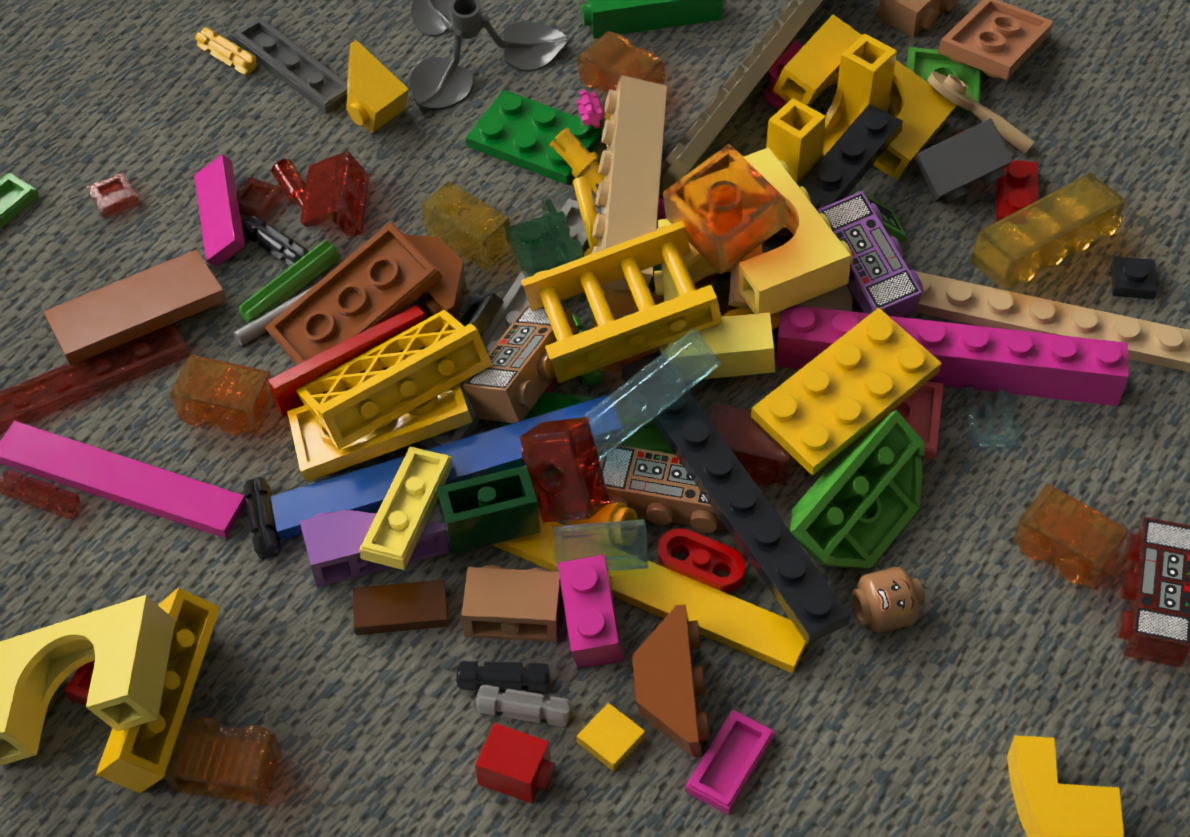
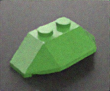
[790,410,925,570]

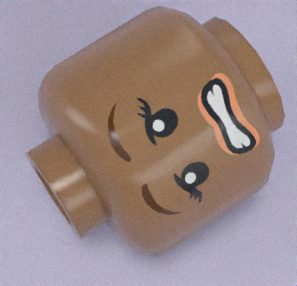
[851,567,925,633]

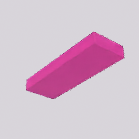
[194,154,245,266]

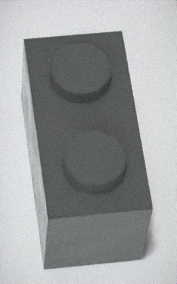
[915,118,1013,203]

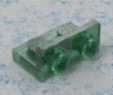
[505,199,584,278]

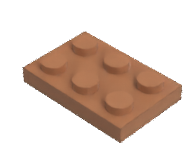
[938,0,1054,80]

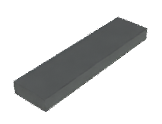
[231,17,347,114]

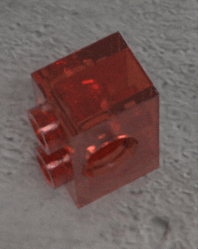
[520,417,610,523]

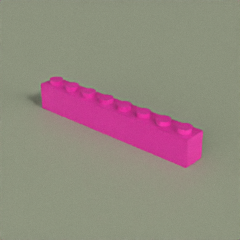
[775,305,1128,406]

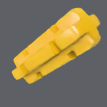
[195,28,258,75]

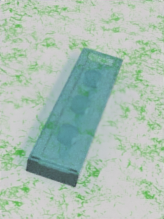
[553,329,722,476]

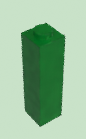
[580,0,723,38]

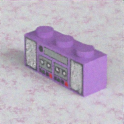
[818,191,923,317]

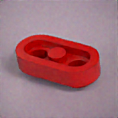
[658,528,745,594]

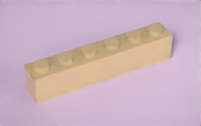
[592,75,667,297]

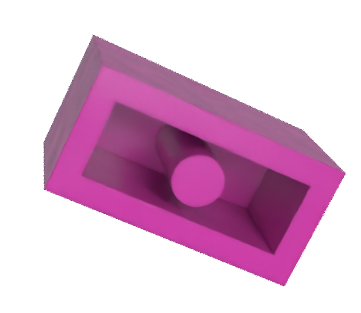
[558,554,624,668]

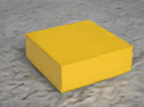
[577,703,645,772]

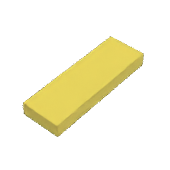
[359,446,453,570]

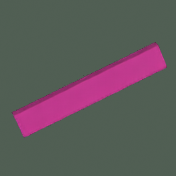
[0,421,247,538]

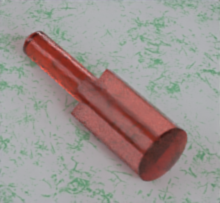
[271,159,321,226]

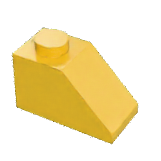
[346,40,409,133]

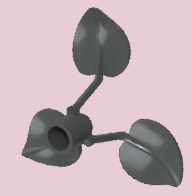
[410,0,568,110]

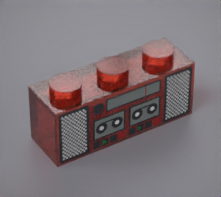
[1117,517,1190,668]

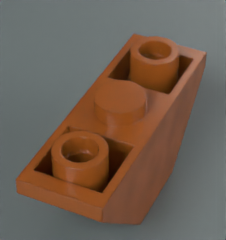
[404,234,466,321]
[632,604,710,757]

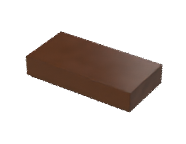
[353,579,448,635]

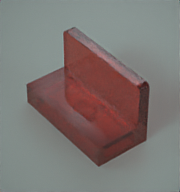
[300,151,370,236]

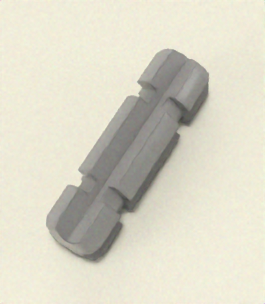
[476,685,571,727]

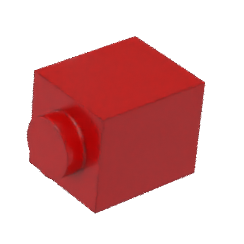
[475,723,556,804]

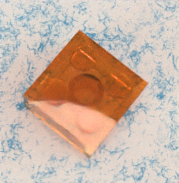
[663,144,786,274]

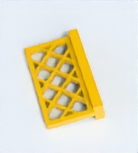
[296,310,492,450]

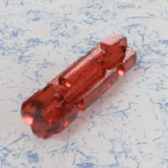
[0,470,82,519]

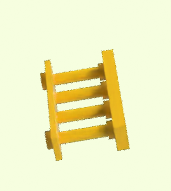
[521,220,722,383]

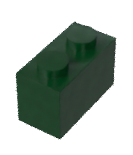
[437,465,541,555]

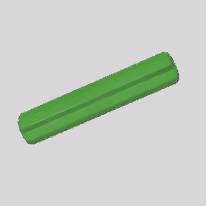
[238,241,340,324]

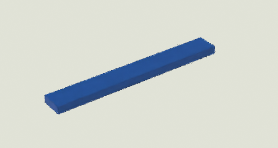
[270,395,624,540]

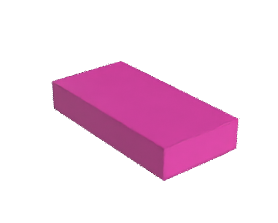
[685,710,776,815]

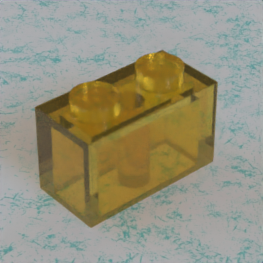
[422,181,512,272]

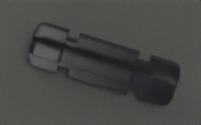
[242,215,309,267]
[243,477,281,559]
[456,661,550,692]

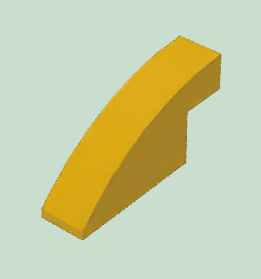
[1007,735,1124,837]

